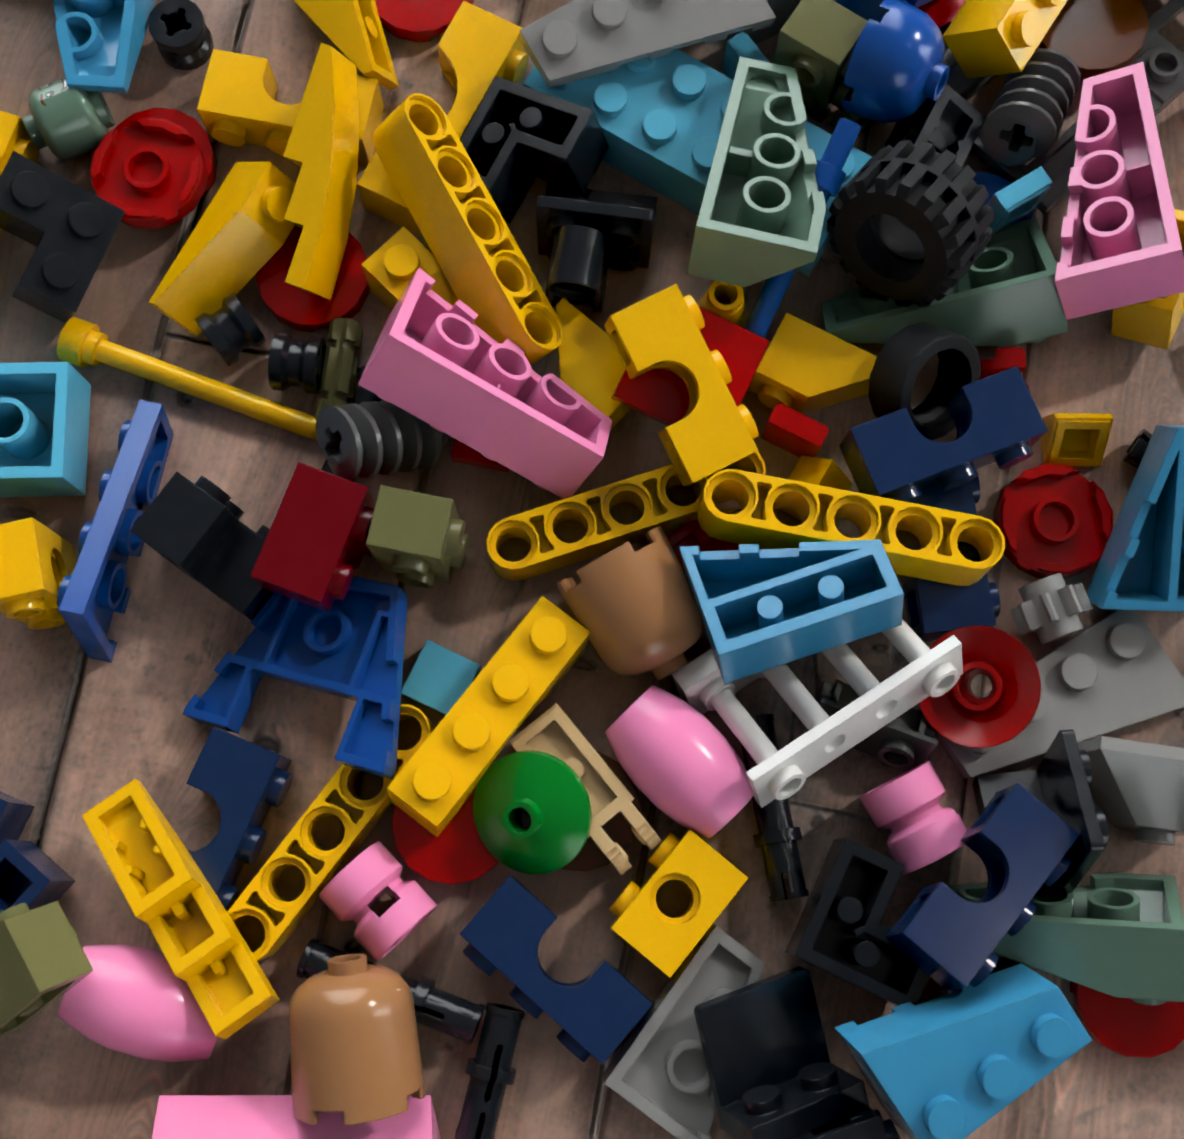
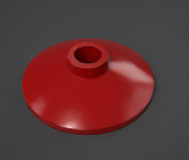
[918,625,1041,748]

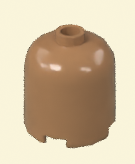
[556,526,704,680]
[289,954,425,1125]

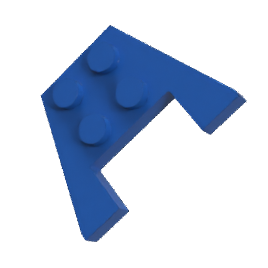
[183,576,408,779]

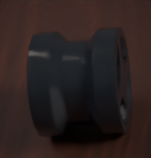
[148,0,214,71]
[194,293,267,366]
[268,333,327,395]

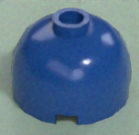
[842,0,950,123]

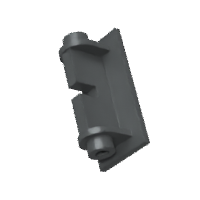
[805,679,938,769]

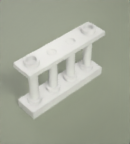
[671,619,963,808]

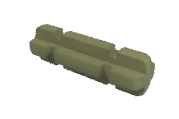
[315,318,363,420]

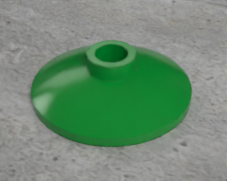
[473,750,592,875]

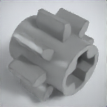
[1010,573,1093,645]

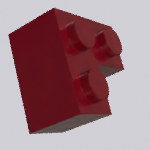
[250,462,375,612]

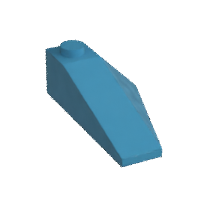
[52,0,156,93]

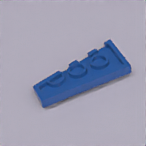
[57,399,174,663]

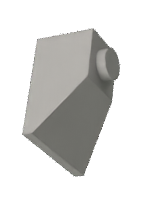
[1078,736,1184,846]

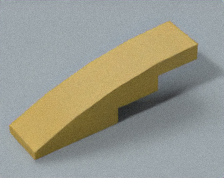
[283,43,360,300]
[82,778,280,1040]

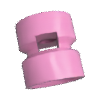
[859,761,968,875]
[319,841,438,962]

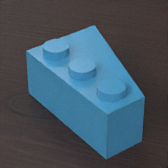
[834,963,1092,1139]

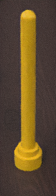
[57,317,317,440]

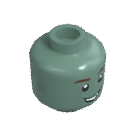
[23,78,115,160]

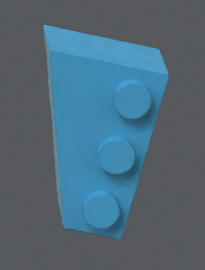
[1086,425,1184,612]
[679,539,904,684]

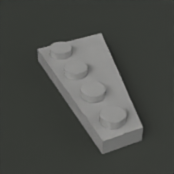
[519,0,776,88]
[935,609,1184,779]

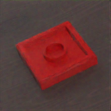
[611,289,770,426]

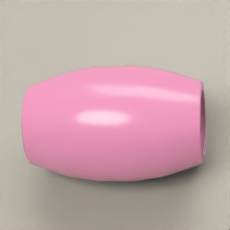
[605,685,754,839]
[57,944,218,1062]

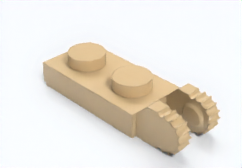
[509,703,662,875]

